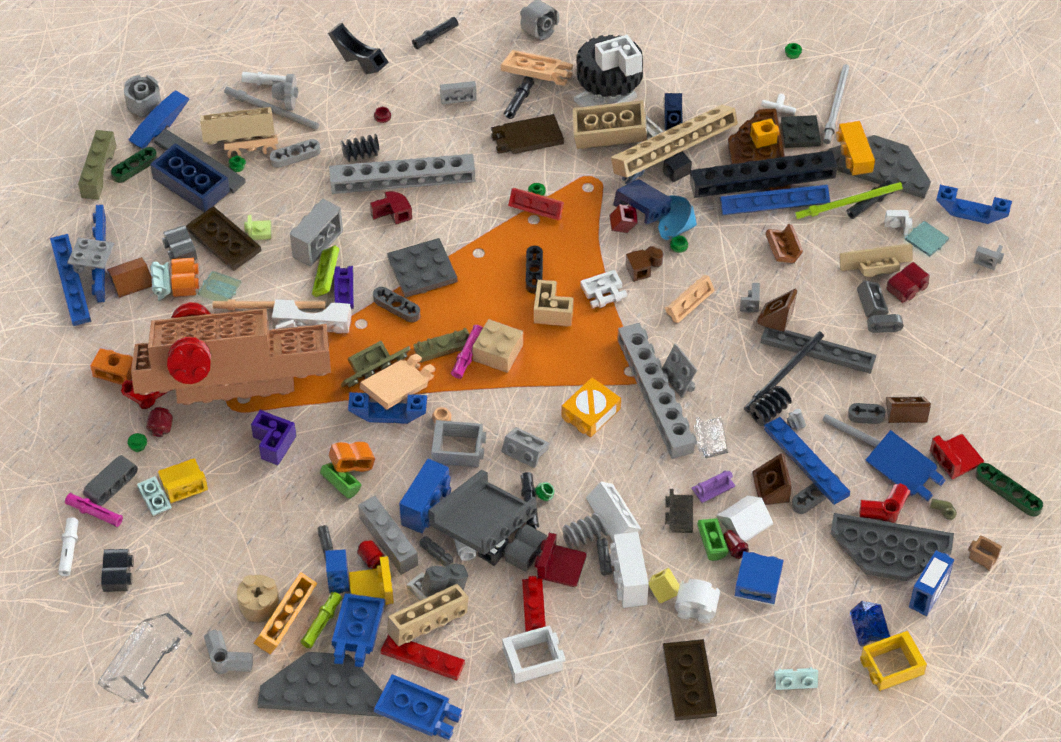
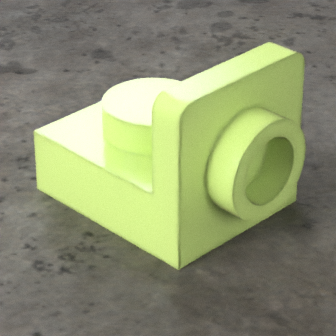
[244,215,271,240]

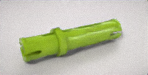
[300,592,343,649]

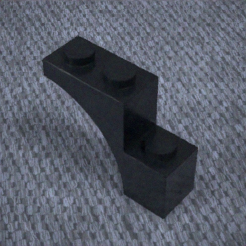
[328,23,389,74]

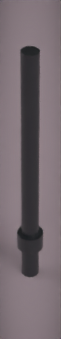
[744,331,824,413]

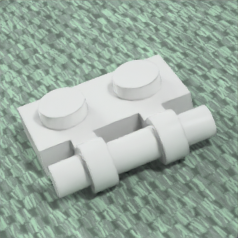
[580,270,627,308]

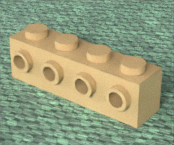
[387,584,469,646]

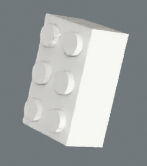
[610,532,649,608]

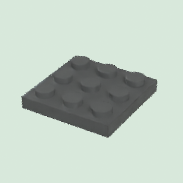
[387,238,458,297]

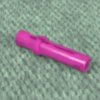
[451,325,483,379]
[65,492,123,527]

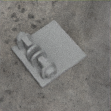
[68,238,114,273]
[661,344,697,398]

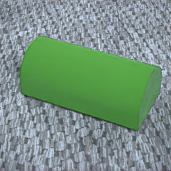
[320,462,362,499]
[697,518,728,561]

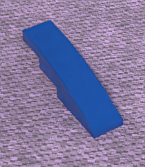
[128,90,190,149]

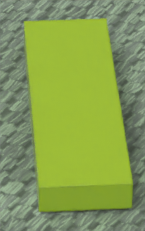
[312,245,339,298]

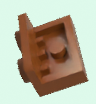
[765,224,803,263]

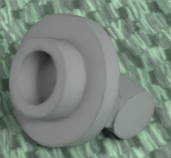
[787,409,806,430]

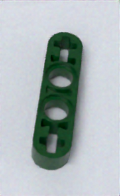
[975,463,1043,517]

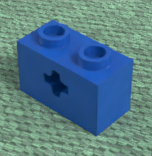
[325,549,350,594]

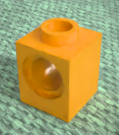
[750,119,779,148]

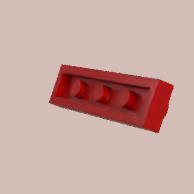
[380,634,465,681]

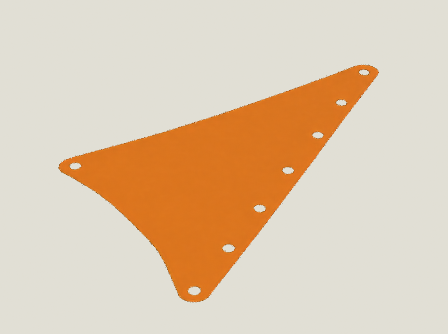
[226,176,637,413]

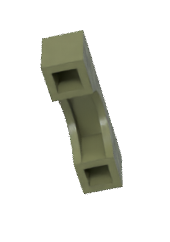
[78,130,117,200]

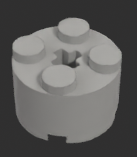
[520,0,559,40]
[124,75,161,117]

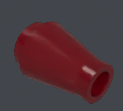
[723,530,749,559]

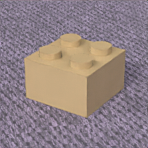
[473,319,523,373]

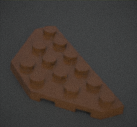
[727,109,791,191]

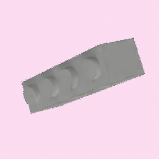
[358,496,418,575]

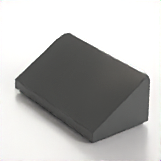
[857,280,889,317]

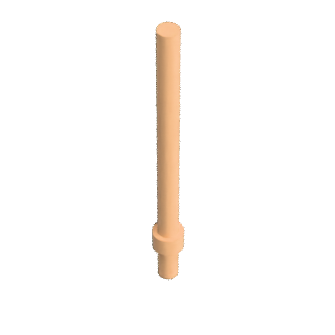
[212,299,326,310]

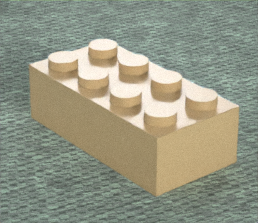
[573,100,648,149]
[200,107,275,145]

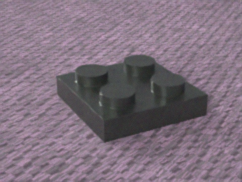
[781,115,821,148]

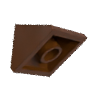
[757,288,798,332]
[886,396,931,423]
[752,453,792,505]

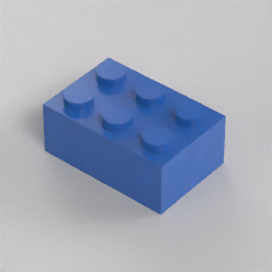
[399,459,452,534]

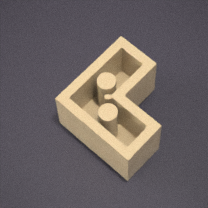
[534,280,573,326]

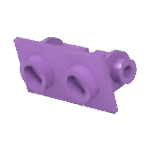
[691,470,736,503]

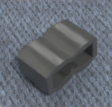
[162,225,198,261]
[504,524,547,572]
[421,564,469,597]

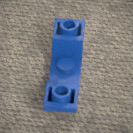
[936,184,1012,224]
[348,392,427,424]

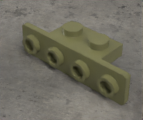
[341,341,411,388]

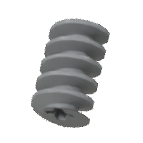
[562,513,608,549]

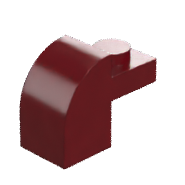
[370,191,412,225]

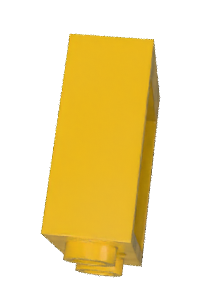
[860,630,927,691]

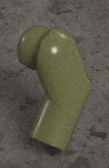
[930,498,957,520]

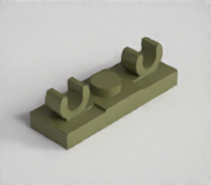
[413,328,470,363]

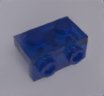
[850,601,890,646]

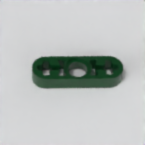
[111,147,158,183]

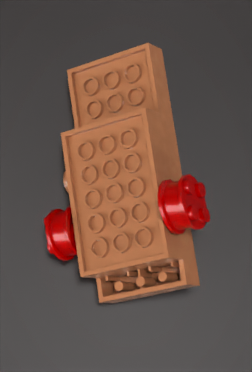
[131,302,331,405]

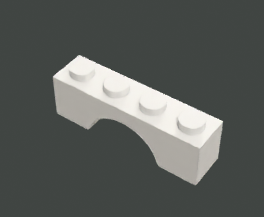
[272,299,352,333]

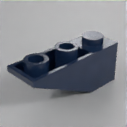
[663,93,683,131]

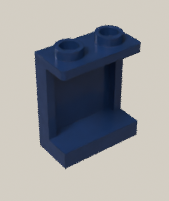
[613,179,672,225]

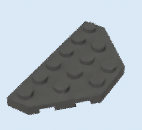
[828,135,931,199]
[831,513,954,581]
[257,652,384,717]

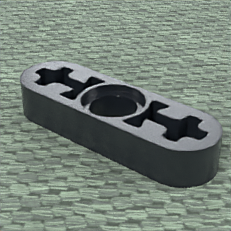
[526,245,543,293]

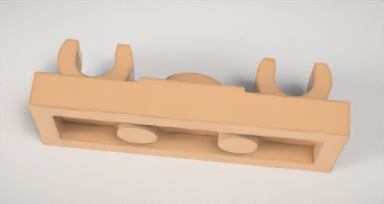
[224,135,278,158]
[665,275,715,323]

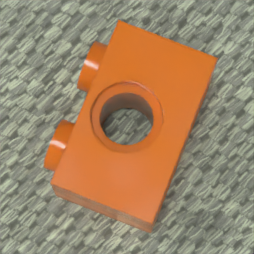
[90,348,133,385]

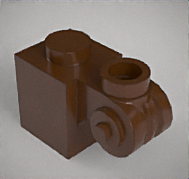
[625,246,664,282]

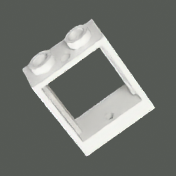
[502,626,565,684]

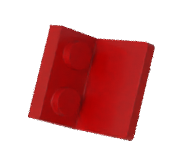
[930,434,984,480]

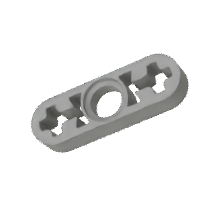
[270,139,321,168]

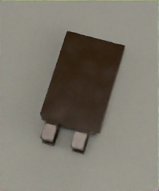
[491,114,564,154]

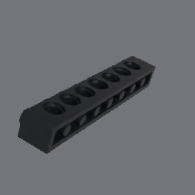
[690,150,837,198]

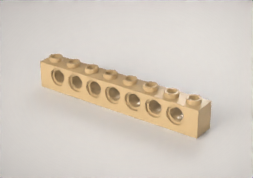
[611,104,738,177]

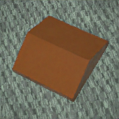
[107,257,152,298]

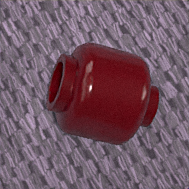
[146,407,173,437]

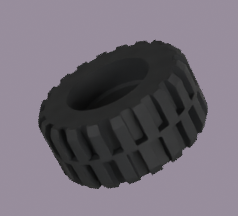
[576,35,643,97]

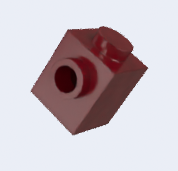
[609,204,638,233]

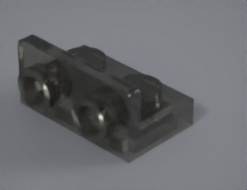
[665,489,693,533]

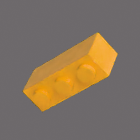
[836,121,875,176]

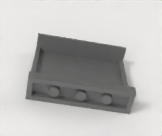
[429,469,537,555]

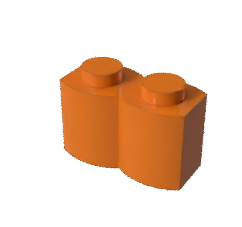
[171,258,200,297]
[328,442,375,472]

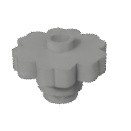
[272,74,298,110]

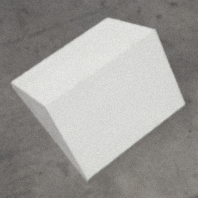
[717,495,773,542]

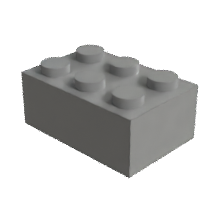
[290,199,343,267]

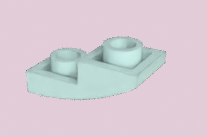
[137,476,171,516]

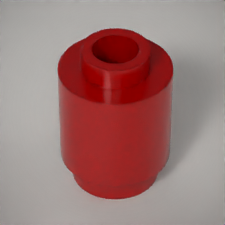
[357,540,385,569]

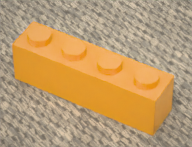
[253,572,317,655]

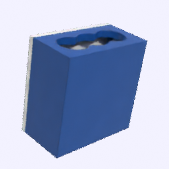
[734,552,784,605]

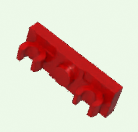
[508,188,564,221]
[522,576,546,632]

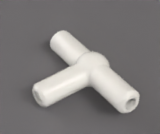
[761,94,796,115]

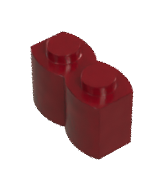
[886,262,930,303]

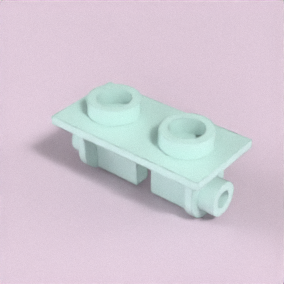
[150,262,171,301]
[774,667,818,690]

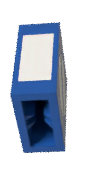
[909,550,954,616]

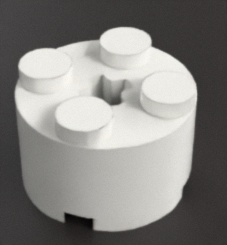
[675,579,720,624]

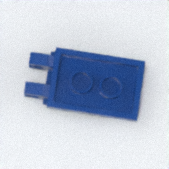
[865,430,946,502]
[331,593,385,668]
[374,674,462,740]

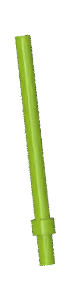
[795,182,903,219]

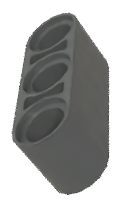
[83,455,138,506]

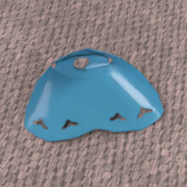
[658,195,697,240]

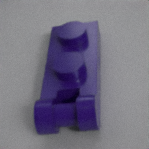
[334,266,354,309]

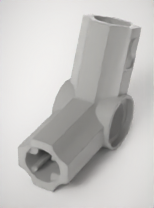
[204,630,253,674]

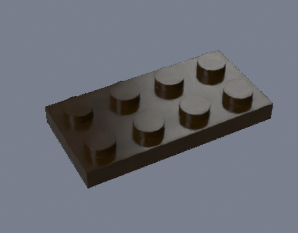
[185,206,262,271]
[663,639,717,721]

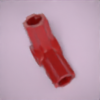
[121,380,172,409]
[859,483,910,523]

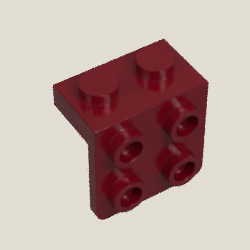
[535,532,587,587]

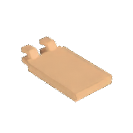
[501,50,573,86]
[360,354,436,409]

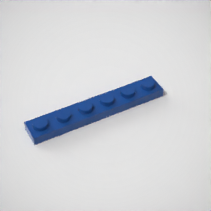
[720,185,830,216]
[92,204,106,303]
[50,234,91,326]
[764,417,850,505]

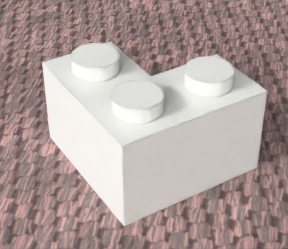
[595,35,642,76]

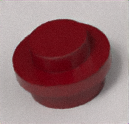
[374,106,391,123]

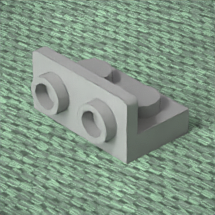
[440,81,477,104]
[501,427,550,468]

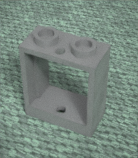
[431,420,486,467]

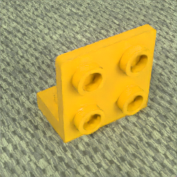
[158,458,208,503]
[349,556,394,605]

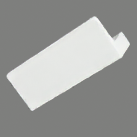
[586,482,641,542]

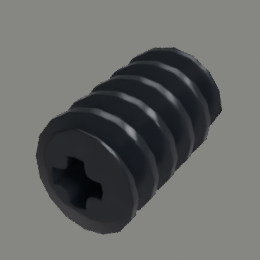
[341,133,380,162]
[750,386,792,426]

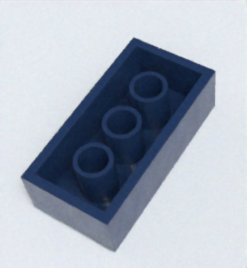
[150,143,230,212]

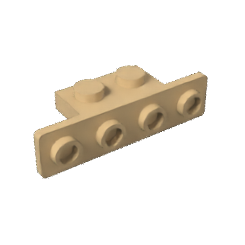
[840,243,913,277]

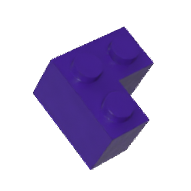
[251,410,296,466]

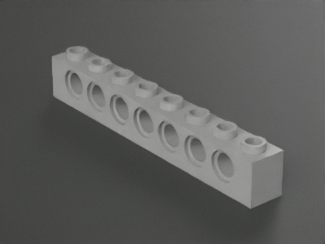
[329,154,476,194]
[617,322,697,459]

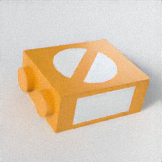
[561,377,621,438]

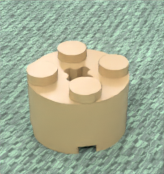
[237,575,280,623]

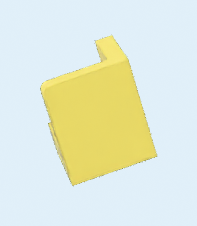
[648,568,680,603]

